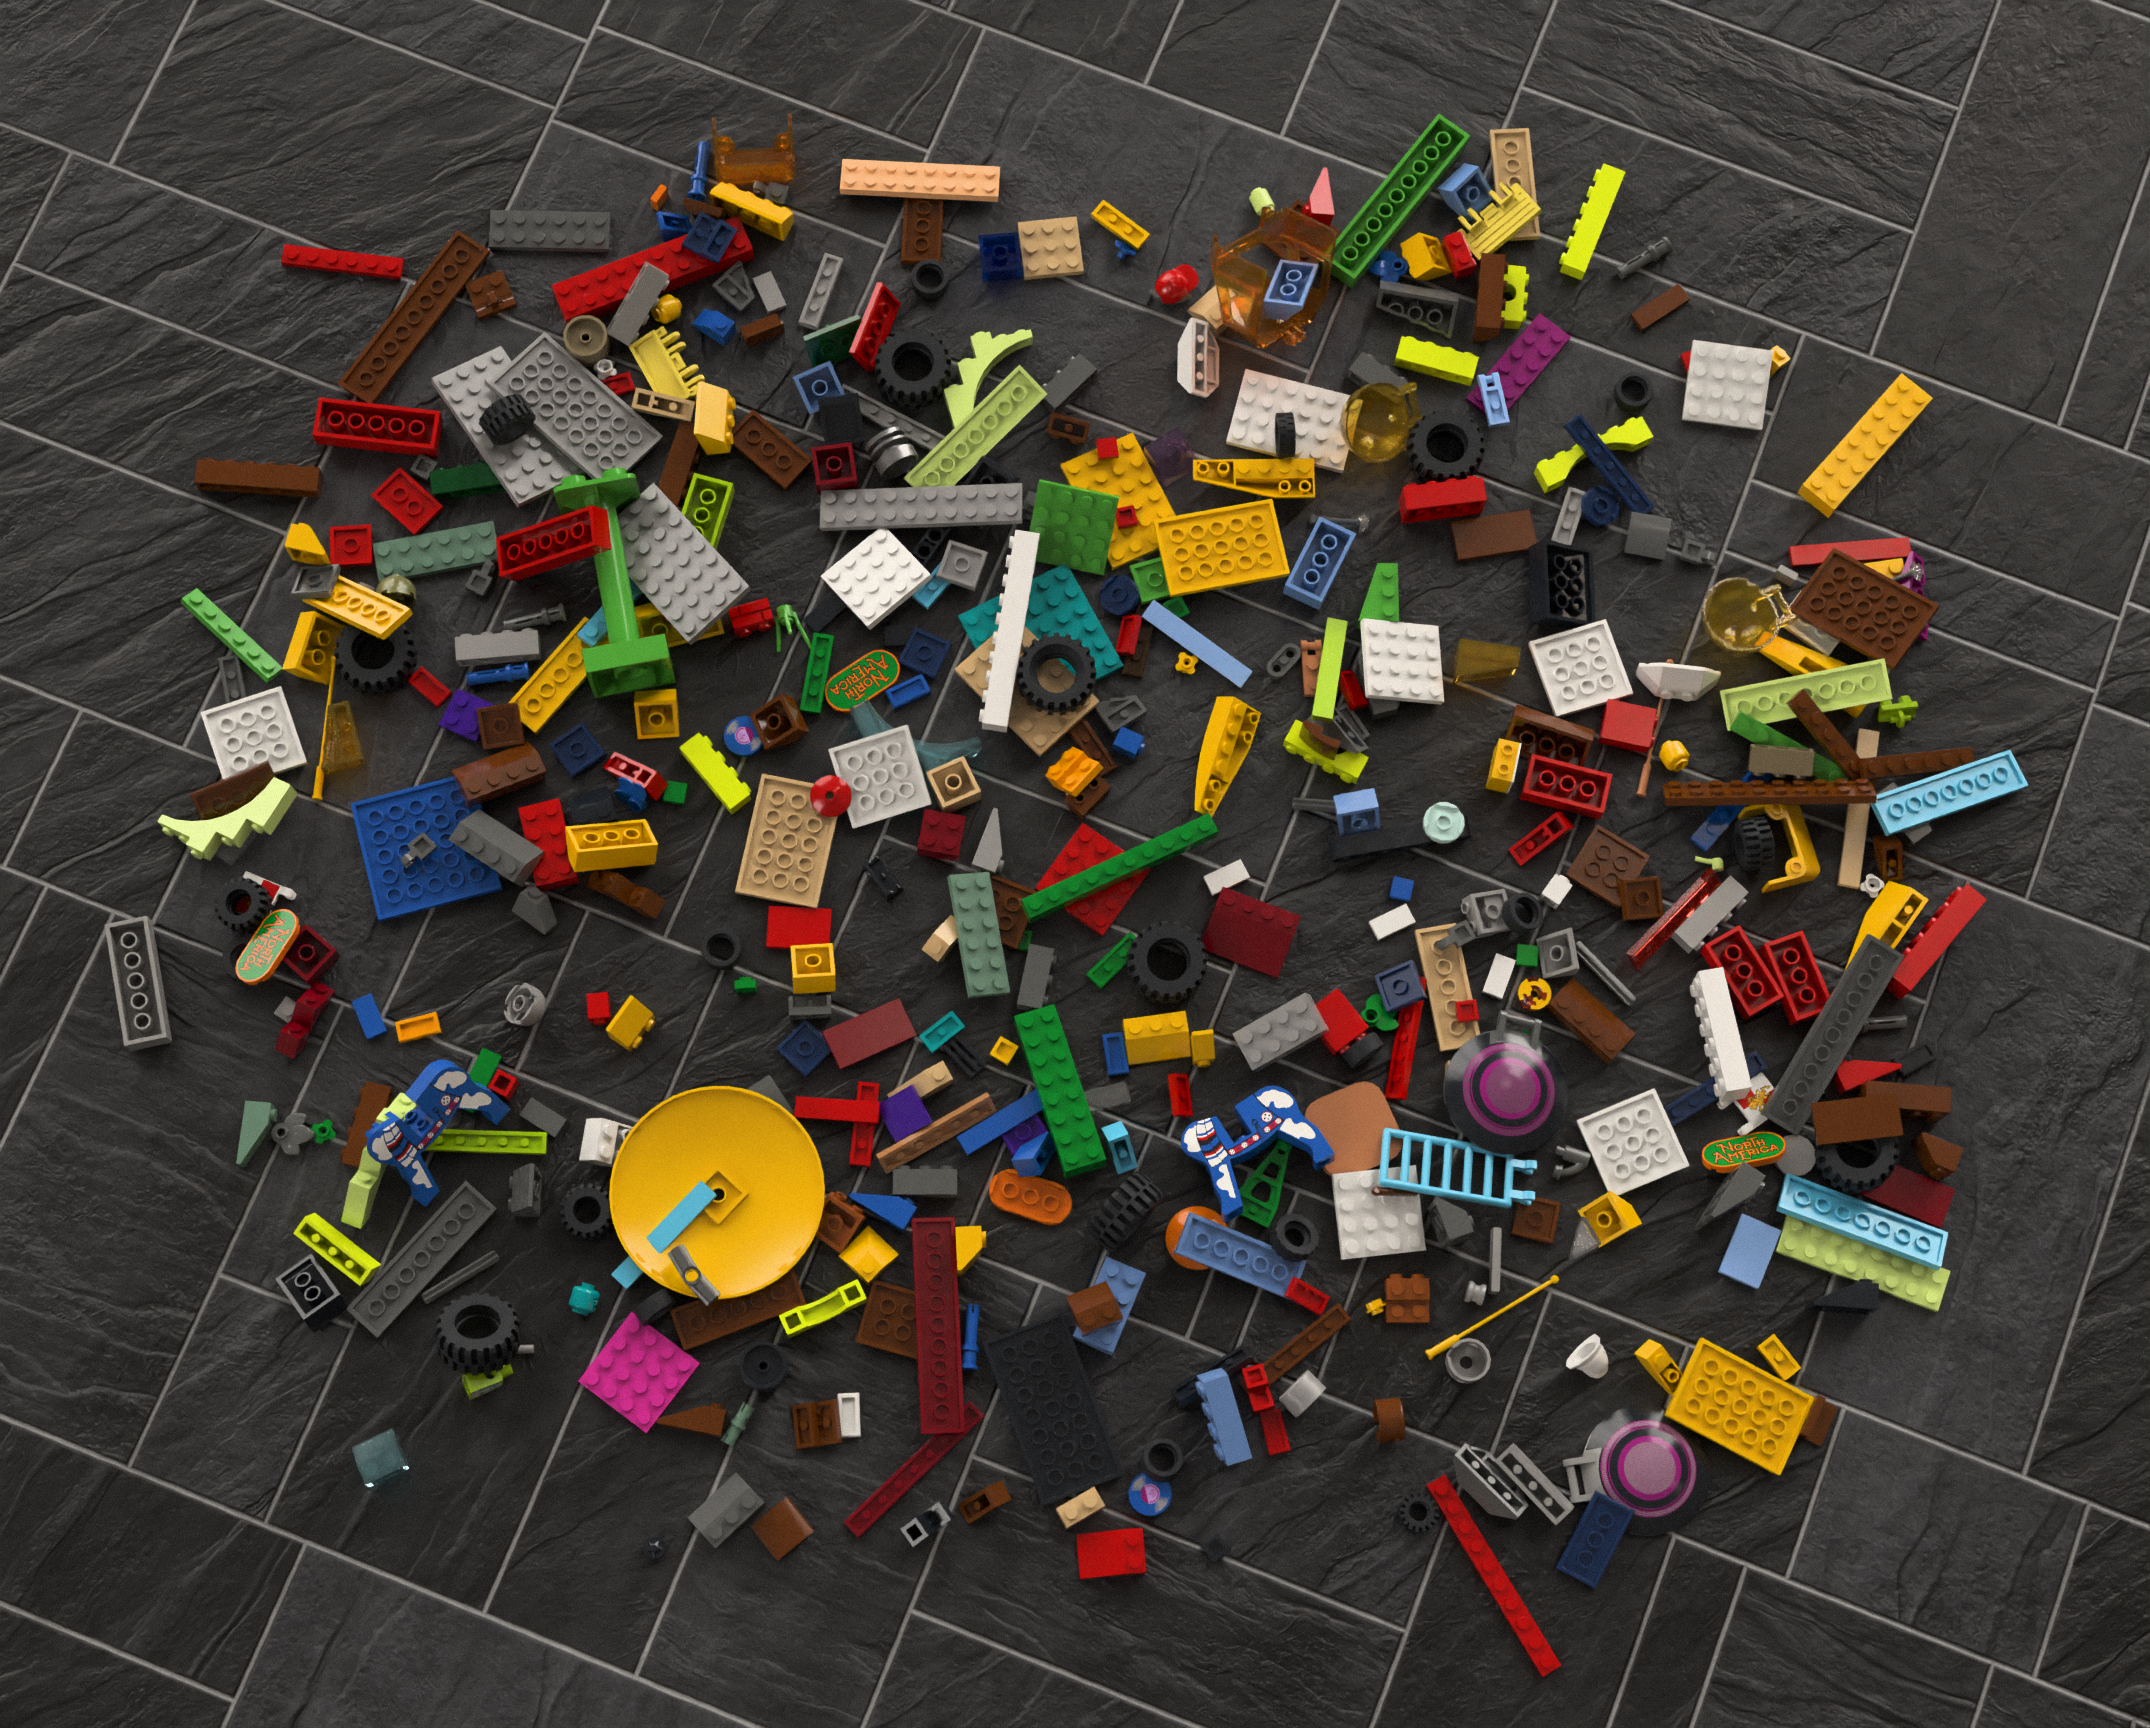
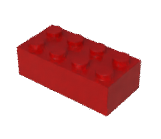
[1398,476,1487,524]
[1519,754,1613,820]
[518,798,580,892]
[1700,925,1784,1021]
[1759,930,1830,1026]

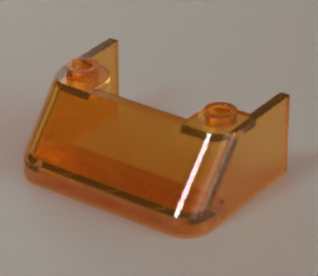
[712,113,795,185]

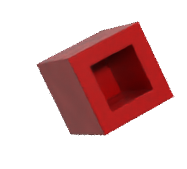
[586,992,611,1025]
[488,1069,520,1102]

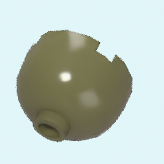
[376,574,417,609]

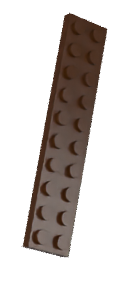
[338,230,491,404]
[1662,778,1877,806]

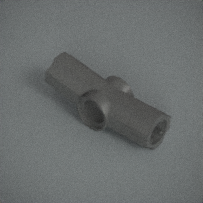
[667,1244,721,1307]

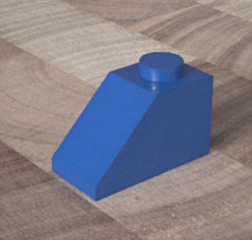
[692,309,737,347]
[1011,1132,1056,1177]

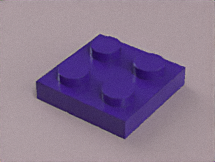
[439,689,494,743]

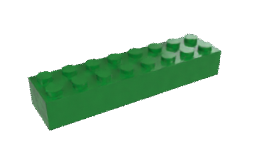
[1014,1004,1106,1179]

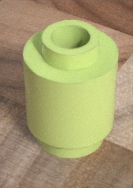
[1249,188,1275,219]

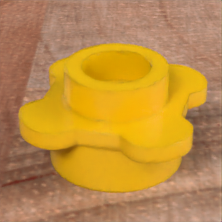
[1175,652,1198,675]

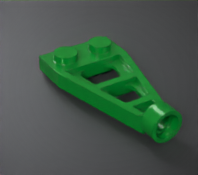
[1239,1140,1293,1229]

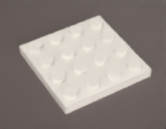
[1681,340,1773,431]
[821,528,932,630]
[1360,618,1444,705]
[1528,619,1633,718]
[201,686,308,779]
[828,725,932,829]
[1576,1088,1690,1196]
[1331,1165,1426,1260]

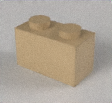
[1056,1487,1105,1530]

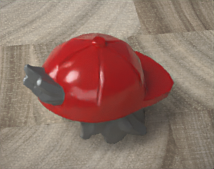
[1149,264,1199,305]

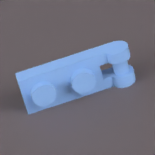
[1477,372,1510,428]

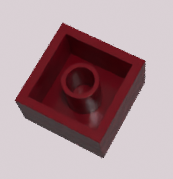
[811,442,858,494]
[917,809,966,862]
[282,923,341,986]

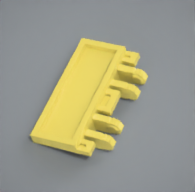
[1457,182,1542,262]
[628,326,705,400]

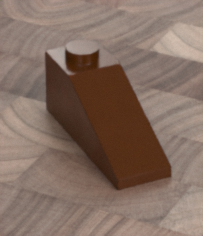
[656,1403,727,1438]

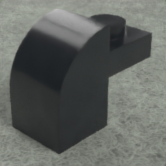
[901,1499,955,1547]

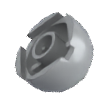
[504,983,546,1026]

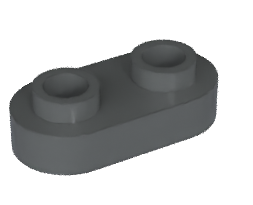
[1266,643,1301,679]

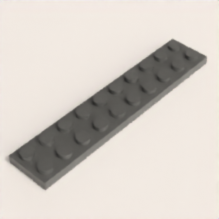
[1760,934,1904,1136]

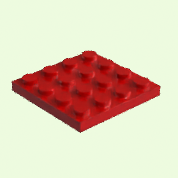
[1035,823,1151,937]

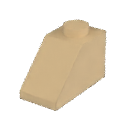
[922,915,958,962]

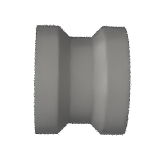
[1464,1281,1487,1306]

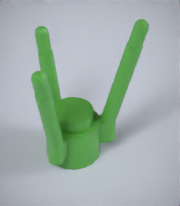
[774,605,811,652]

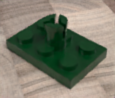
[803,314,861,368]

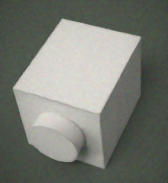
[1539,874,1573,910]

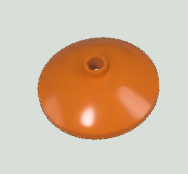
[1165,1206,1227,1270]

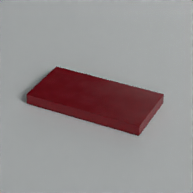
[822,998,917,1070]
[1860,1157,1955,1229]

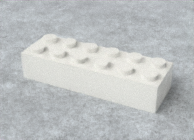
[1690,967,1752,1102]

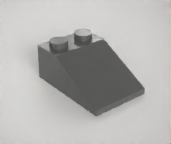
[508,1163,542,1217]

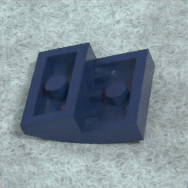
[681,211,737,264]

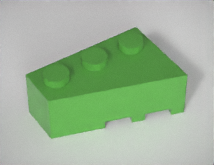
[1356,563,1399,629]

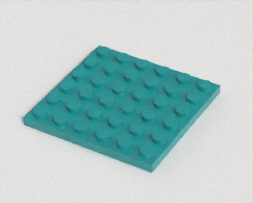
[958,564,1124,682]

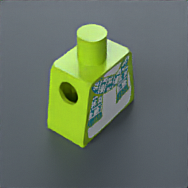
[462,1363,514,1400]

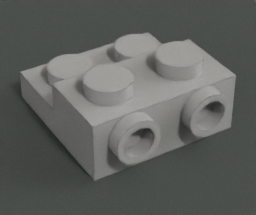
[1461,889,1511,938]

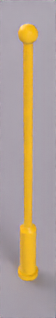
[312,655,336,801]
[1425,1275,1559,1360]

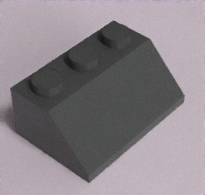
[1427,1198,1475,1249]
[688,1473,766,1550]

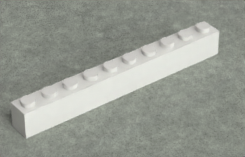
[979,530,1040,733]

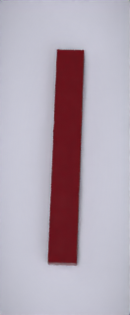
[843,1401,985,1539]

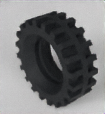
[1017,633,1096,716]

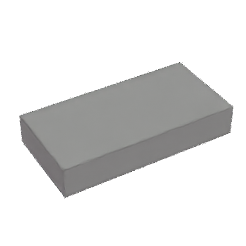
[752,271,787,315]

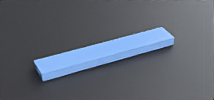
[1142,600,1253,688]

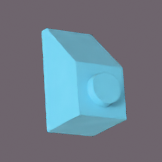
[1101,1121,1138,1174]

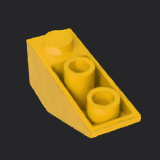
[1634,1339,1683,1397]

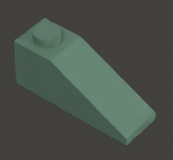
[236,1100,277,1168]

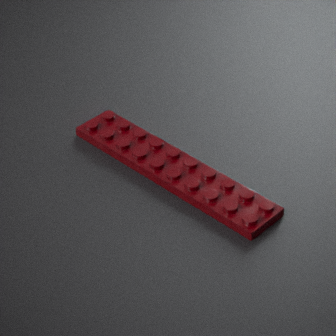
[911,1217,965,1435]

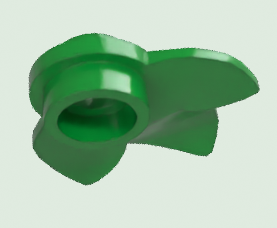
[1361,994,1399,1031]

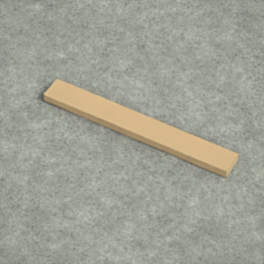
[1837,728,1880,889]

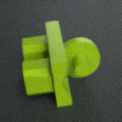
[1877,695,1918,728]

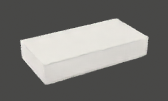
[1203,859,1250,896]
[1369,904,1416,941]
[1482,953,1516,1000]
[838,1393,861,1438]

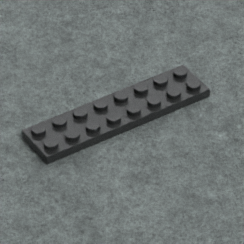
[346,1180,498,1339]

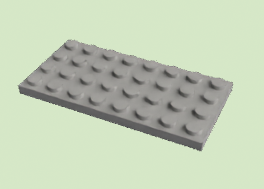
[488,332,663,479]
[431,346,587,508]
[618,483,752,645]

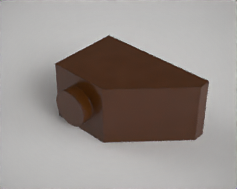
[1873,834,1903,883]
[958,1480,1012,1524]

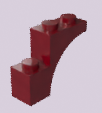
[275,982,335,1059]

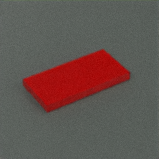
[849,282,901,373]

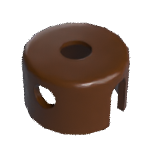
[1373,1397,1405,1443]

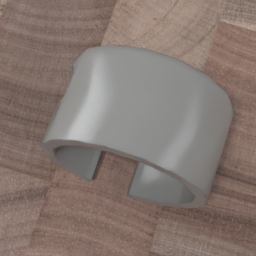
[1445,1338,1491,1384]
[1279,1370,1326,1418]

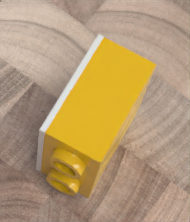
[1486,738,1522,794]

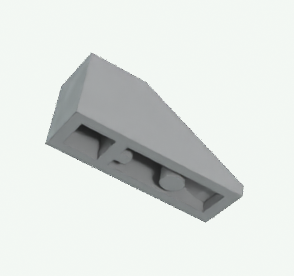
[972,808,1005,875]

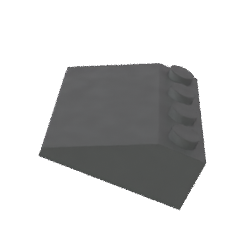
[1694,1162,1766,1231]

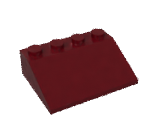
[1202,887,1301,978]

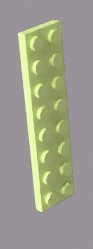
[904,365,1047,487]
[1720,658,1893,731]
[1774,1215,1950,1312]

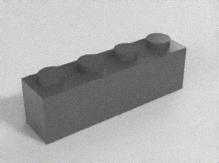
[1376,280,1459,339]

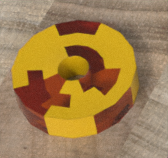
[1517,977,1551,1011]

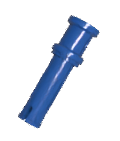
[688,141,711,201]
[466,662,531,686]
[961,1304,980,1371]

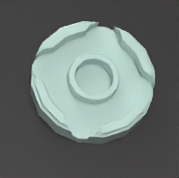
[1423,802,1465,843]

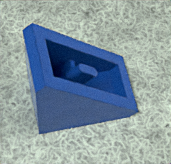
[656,211,691,242]

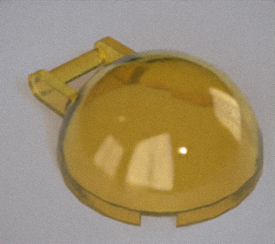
[1340,382,1423,463]
[1701,577,1798,654]

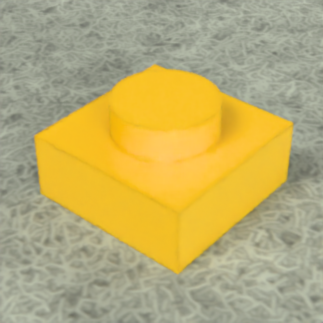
[990,1036,1019,1066]

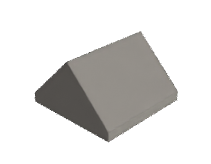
[1536,928,1579,979]

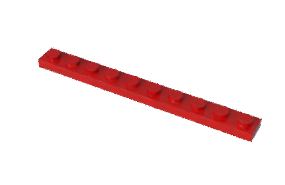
[1426,1474,1562,1677]

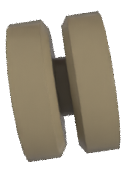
[563,315,610,367]

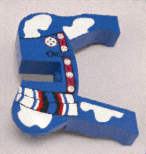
[365,1060,510,1207]
[1181,1086,1335,1223]

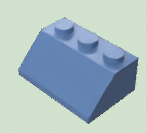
[1263,259,1319,321]

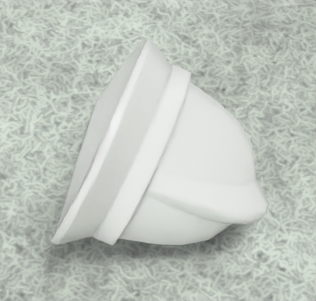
[1566,1334,1608,1378]

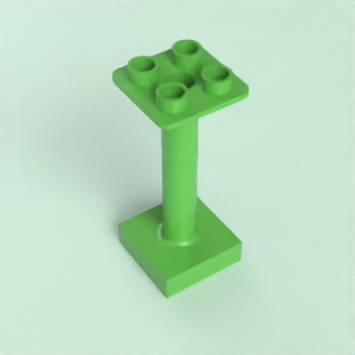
[554,467,676,698]

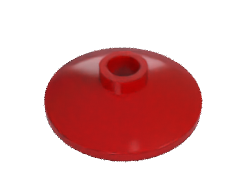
[810,775,852,817]

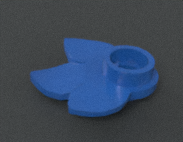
[1369,251,1409,283]
[613,777,647,813]

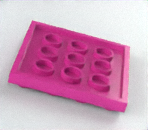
[578,1312,700,1434]

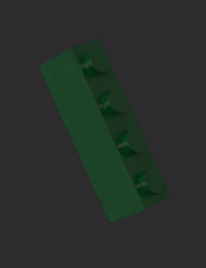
[429,462,506,501]

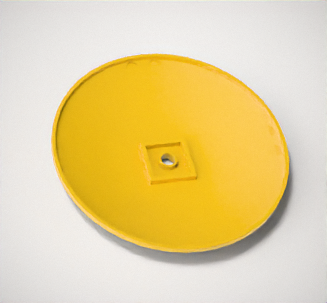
[609,1086,825,1300]

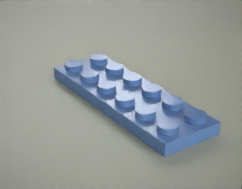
[1174,1212,1307,1300]

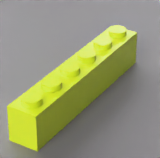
[1559,163,1625,280]

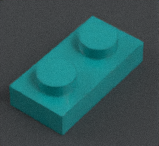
[919,1011,965,1054]

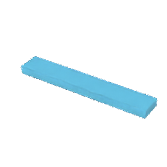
[611,1181,717,1290]

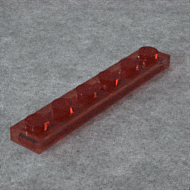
[1626,868,1721,969]

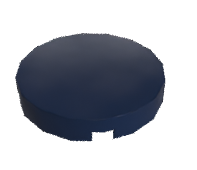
[1581,486,1620,527]
[1100,575,1140,616]

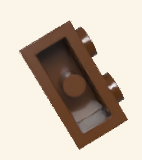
[1047,412,1091,445]
[1064,774,1111,821]

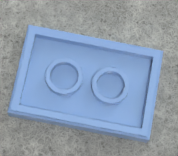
[1718,1213,1781,1289]

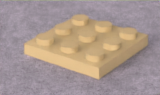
[1018,216,1084,280]

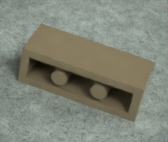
[1748,744,1815,779]

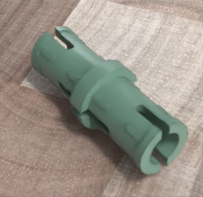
[721,1402,755,1447]

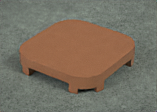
[1304,1081,1403,1176]

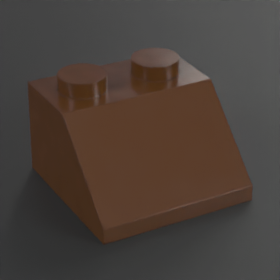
[749,694,810,750]
[1911,1132,1963,1179]
[1066,1281,1123,1337]

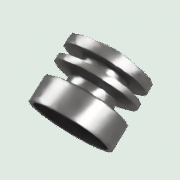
[865,426,919,479]

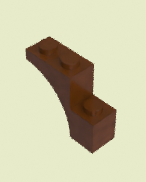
[586,870,665,919]

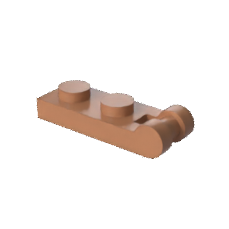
[1300,640,1322,697]

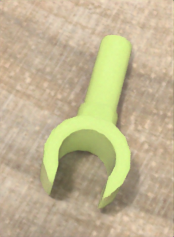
[1695,856,1724,872]

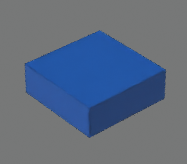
[1389,876,1414,902]

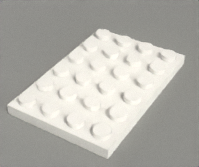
[1226,369,1362,473]

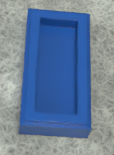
[885,674,931,710]
[351,993,388,1041]
[1102,1032,1129,1077]

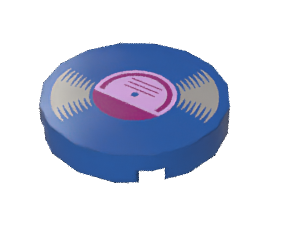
[724,716,763,757]
[1128,1473,1172,1516]

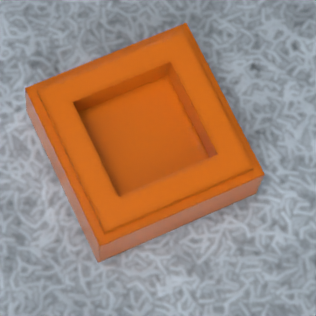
[650,184,669,211]

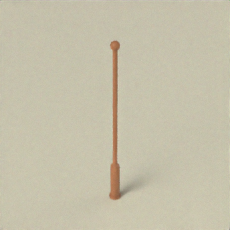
[1636,659,1674,798]

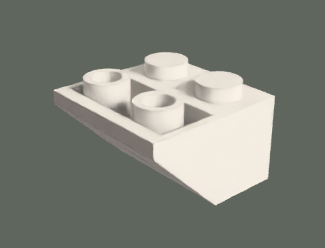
[579,1118,633,1168]

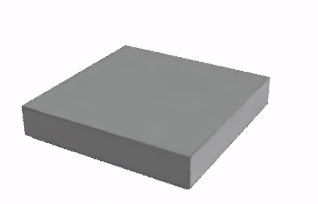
[936,540,988,591]

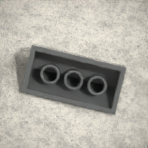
[448,809,545,887]

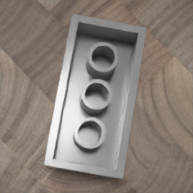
[1233,992,1330,1072]

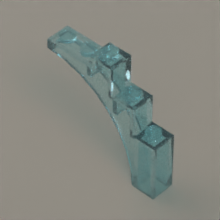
[849,699,982,776]

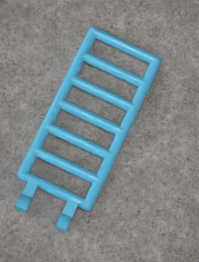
[1379,1128,1537,1208]

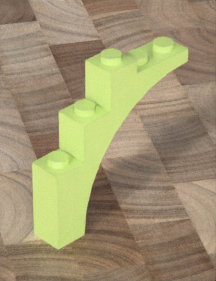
[944,329,1033,429]
[157,777,298,861]
[341,1092,418,1229]

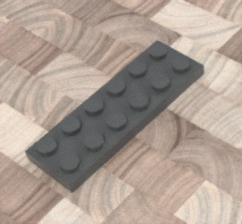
[489,210,611,252]

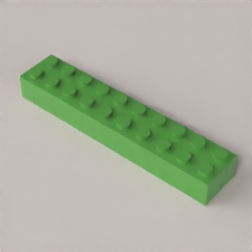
[1321,114,1470,289]

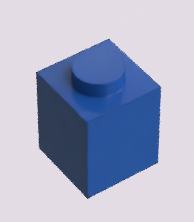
[1112,727,1146,760]

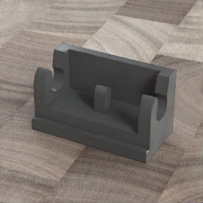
[789,994,832,1020]

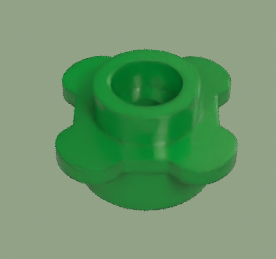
[312,1120,336,1144]

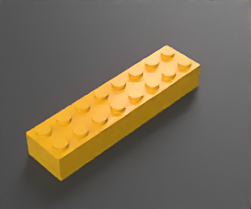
[1798,373,1933,518]

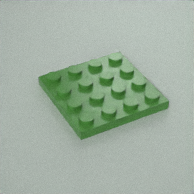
[1029,480,1120,575]

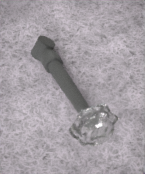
[1309,513,1369,532]
[1891,561,1924,582]

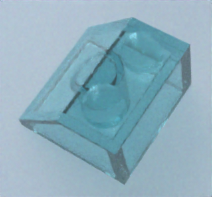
[352,1428,410,1487]

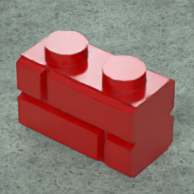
[1441,231,1477,280]
[728,598,775,637]

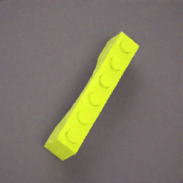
[1534,416,1653,493]

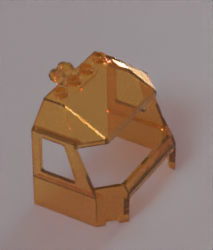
[1209,207,1338,349]

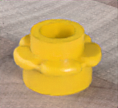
[1365,1298,1386,1316]

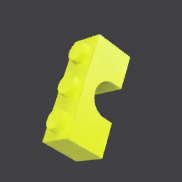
[1501,265,1529,330]

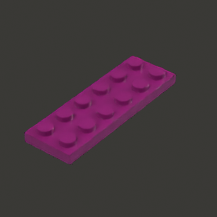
[1465,313,1571,416]

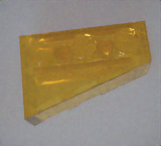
[1452,638,1521,684]
[321,700,366,775]

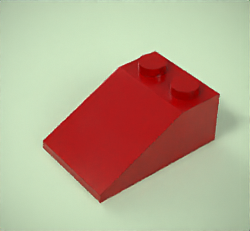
[1076,1528,1146,1579]

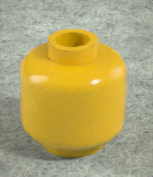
[651,294,682,324]
[1659,741,1690,771]

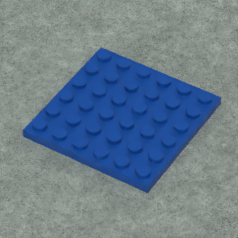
[350,777,503,922]

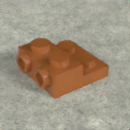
[815,1191,867,1253]
[1384,1274,1430,1323]

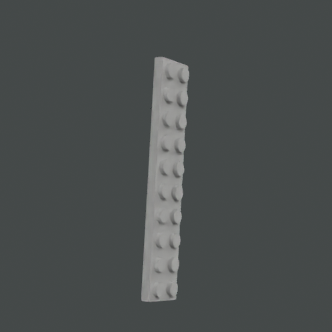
[820,483,1023,531]

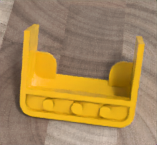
[1737,804,1820,893]

